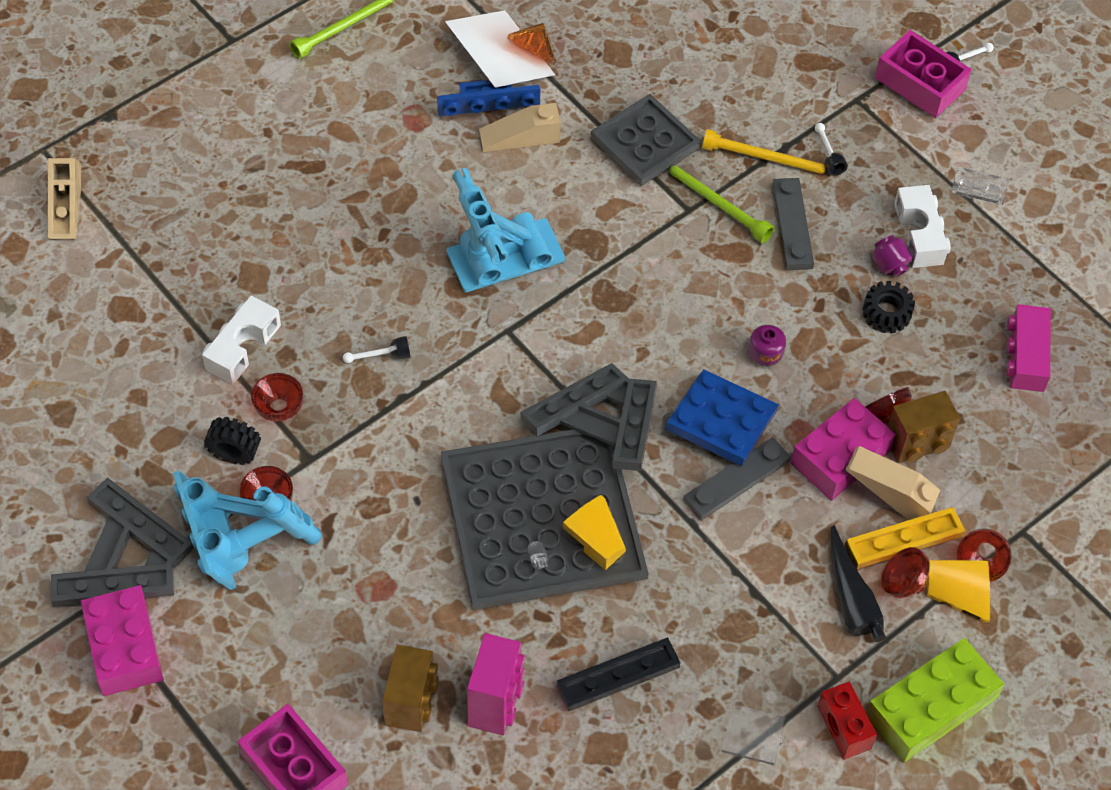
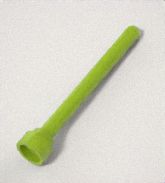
[289,0,394,60]
[669,165,775,244]

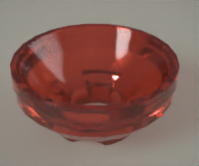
[251,373,304,421]
[865,387,912,424]
[239,466,293,501]
[957,528,1012,582]
[881,547,930,598]

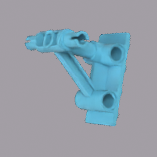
[446,168,565,292]
[173,470,322,590]

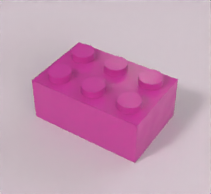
[875,30,972,118]
[790,398,896,501]
[81,585,164,696]
[467,633,525,736]
[237,703,348,790]

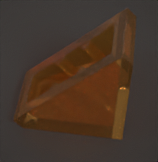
[507,23,556,65]

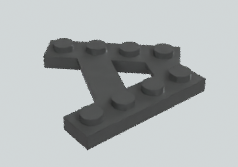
[520,363,657,471]
[51,477,194,607]

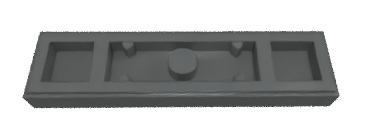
[772,178,814,270]
[683,437,791,521]

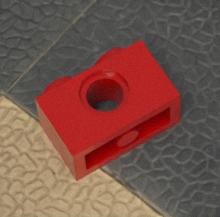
[817,681,877,760]

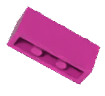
[1006,304,1051,392]

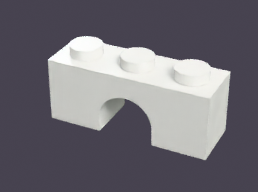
[894,185,951,268]
[202,296,281,385]

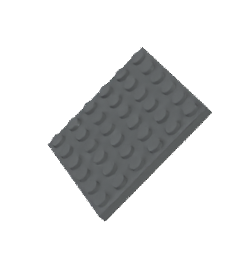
[441,429,649,610]

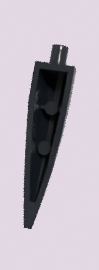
[831,525,886,642]

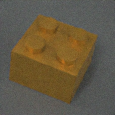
[887,390,960,463]
[382,644,439,732]

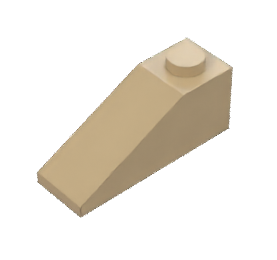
[479,103,561,152]
[48,158,81,239]
[846,446,940,520]

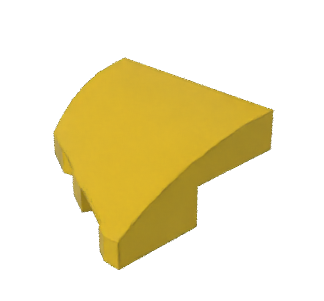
[563,495,626,570]
[925,560,990,623]

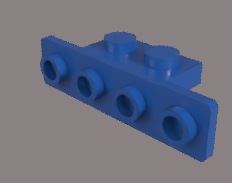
[437,80,541,116]

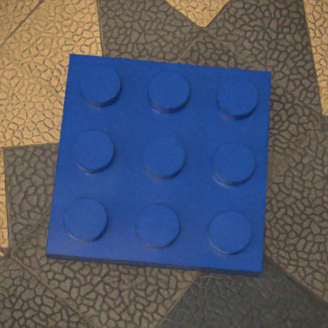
[665,369,779,466]

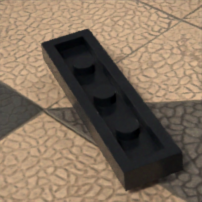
[556,637,681,711]

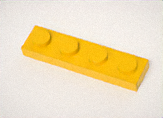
[845,507,966,569]

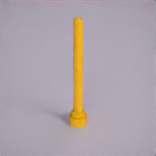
[702,129,826,174]

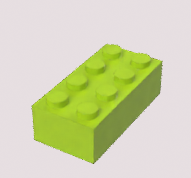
[866,637,1005,763]

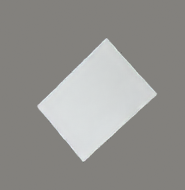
[445,10,555,88]

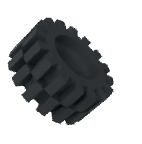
[863,281,915,334]
[204,417,261,465]

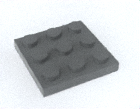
[590,94,701,186]

